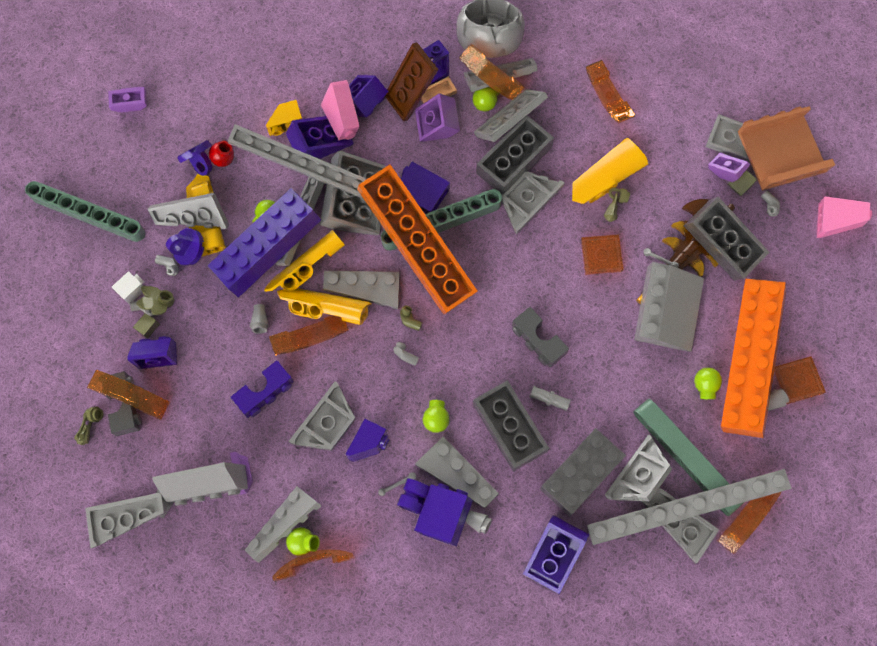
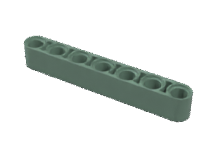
[25,181,145,242]
[381,189,502,251]
[633,399,744,516]

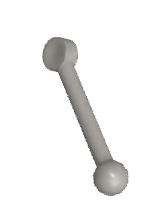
[644,248,679,268]
[378,472,416,496]

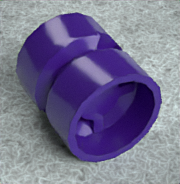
[397,478,430,515]

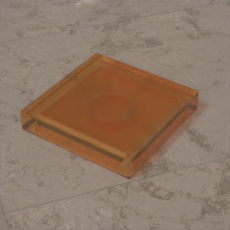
[581,235,624,275]
[774,356,826,405]

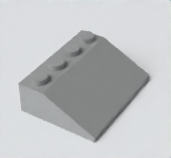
[320,151,386,235]
[634,262,704,352]

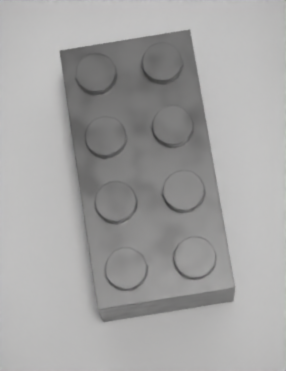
[476,115,554,195]
[684,197,770,281]
[473,380,549,472]
[540,428,626,517]

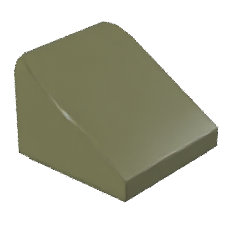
[727,170,757,196]
[133,313,160,339]

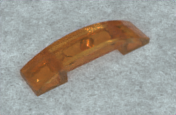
[459,44,525,100]
[586,60,635,124]
[269,315,349,355]
[87,370,170,420]
[717,492,781,554]
[272,549,355,581]

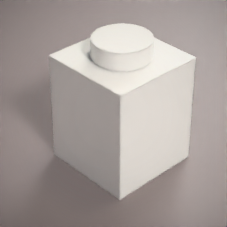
[112,271,144,305]

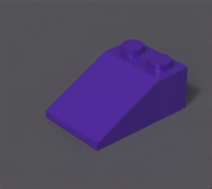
[286,116,354,159]
[523,515,589,594]

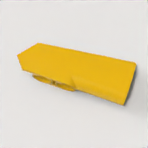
[572,138,648,204]
[186,174,226,257]
[264,230,345,292]
[277,288,372,325]

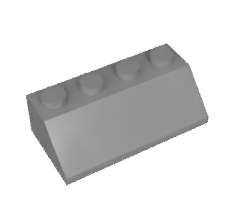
[153,462,248,506]

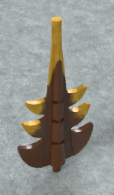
[636,199,735,304]

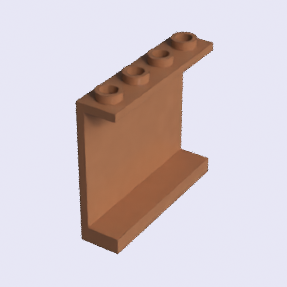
[737,106,835,191]

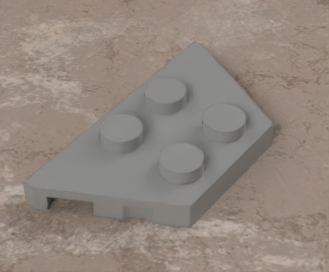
[501,171,565,234]
[289,381,356,451]
[605,435,672,501]

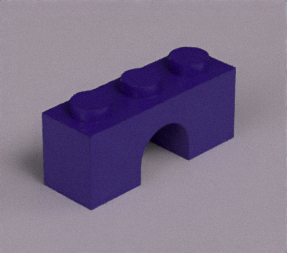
[231,360,294,418]

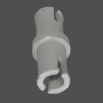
[530,386,571,411]

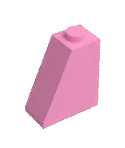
[321,80,360,140]
[817,196,872,238]

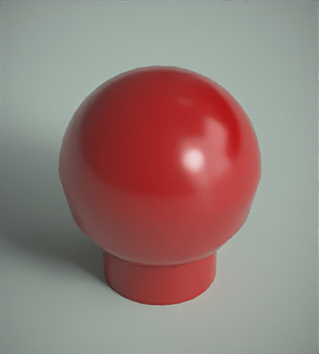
[209,141,234,167]

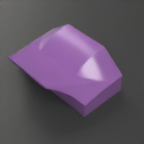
[108,87,147,113]
[708,153,750,182]
[230,452,253,495]

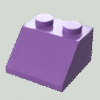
[415,93,460,142]

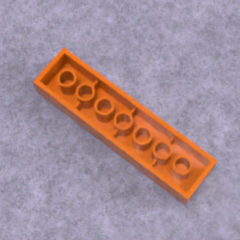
[357,164,478,315]
[721,279,786,438]

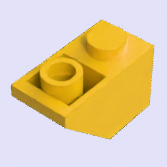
[266,100,302,136]

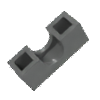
[512,307,569,368]
[101,371,142,436]

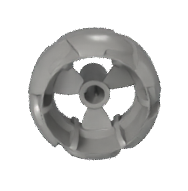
[456,0,525,58]

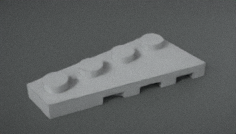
[464,58,537,92]
[323,271,400,310]
[245,486,321,563]
[85,493,167,548]

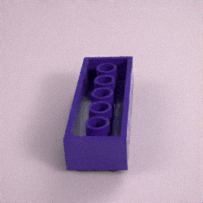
[208,188,321,298]

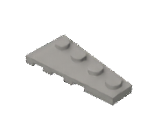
[148,193,229,229]
[415,437,499,508]
[641,487,719,564]

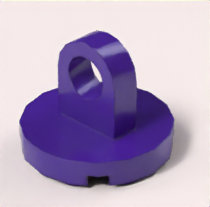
[177,140,213,176]
[166,228,204,266]

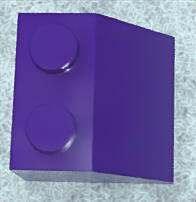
[349,75,388,117]
[127,336,177,369]
[346,419,390,462]

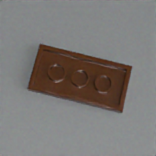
[385,42,438,121]

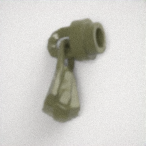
[604,187,630,222]
[74,407,104,445]

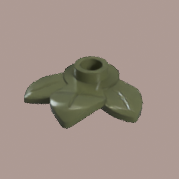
[136,286,174,315]

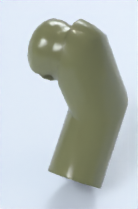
[400,305,423,331]

